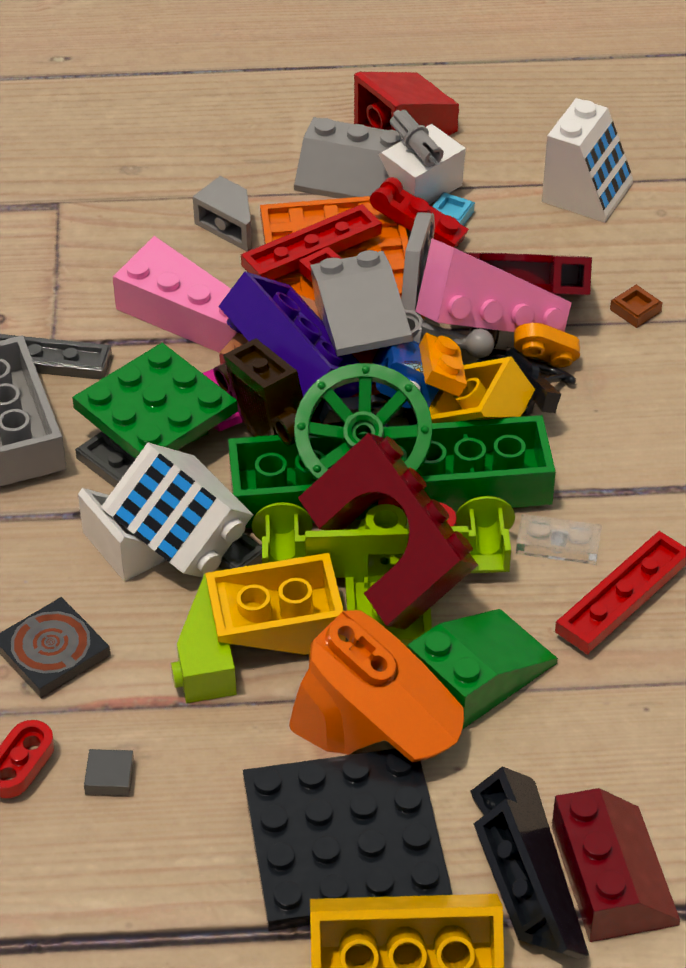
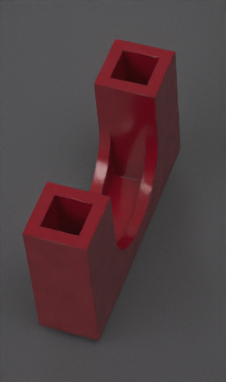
[464,252,592,295]
[298,433,478,630]

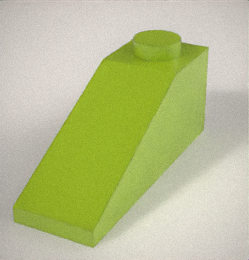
[171,574,237,704]

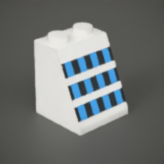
[542,98,633,223]
[101,442,253,577]

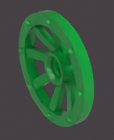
[294,363,432,480]

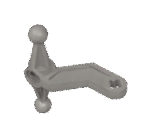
[321,212,494,358]

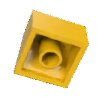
[429,357,535,423]

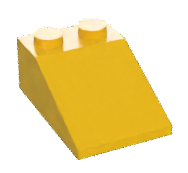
[205,553,346,655]

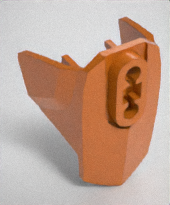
[289,610,464,762]

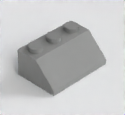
[294,117,403,198]

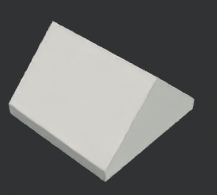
[378,124,466,205]
[78,488,167,582]

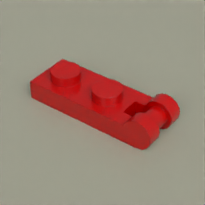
[369,177,469,248]

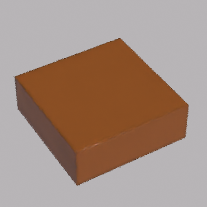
[610,284,663,328]

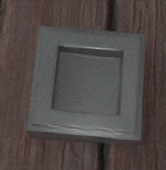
[84,749,134,796]

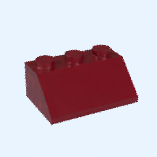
[552,788,680,942]

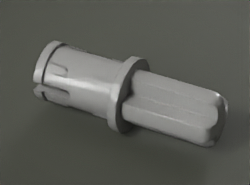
[390,110,444,167]

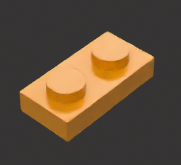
[419,332,467,397]

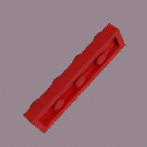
[241,204,382,280]
[555,531,686,655]

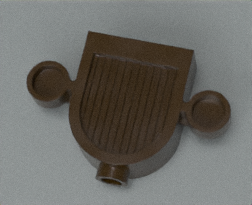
[213,338,303,446]

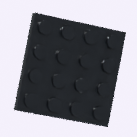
[243,748,452,931]

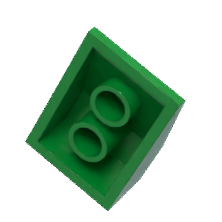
[407,609,558,729]

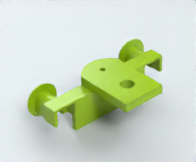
[252,496,515,647]

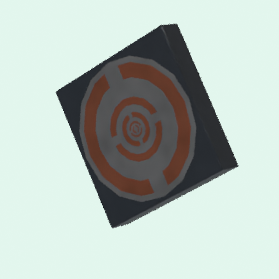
[0,597,111,698]

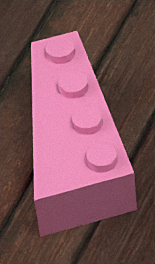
[113,236,238,352]
[415,238,572,332]

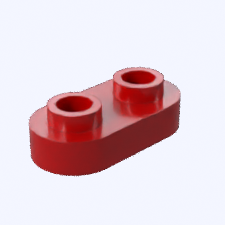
[0,720,55,798]

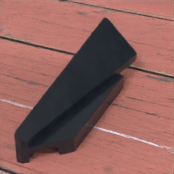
[470,766,589,959]

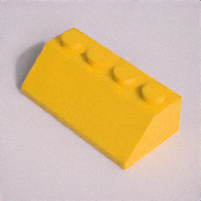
[310,894,504,968]

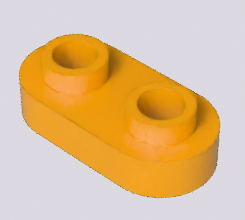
[514,323,580,367]

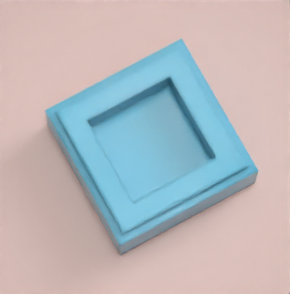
[432,192,475,226]

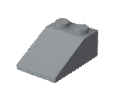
[310,250,413,356]

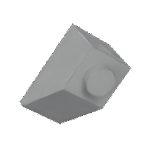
[193,176,252,252]

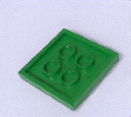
[72,342,238,459]

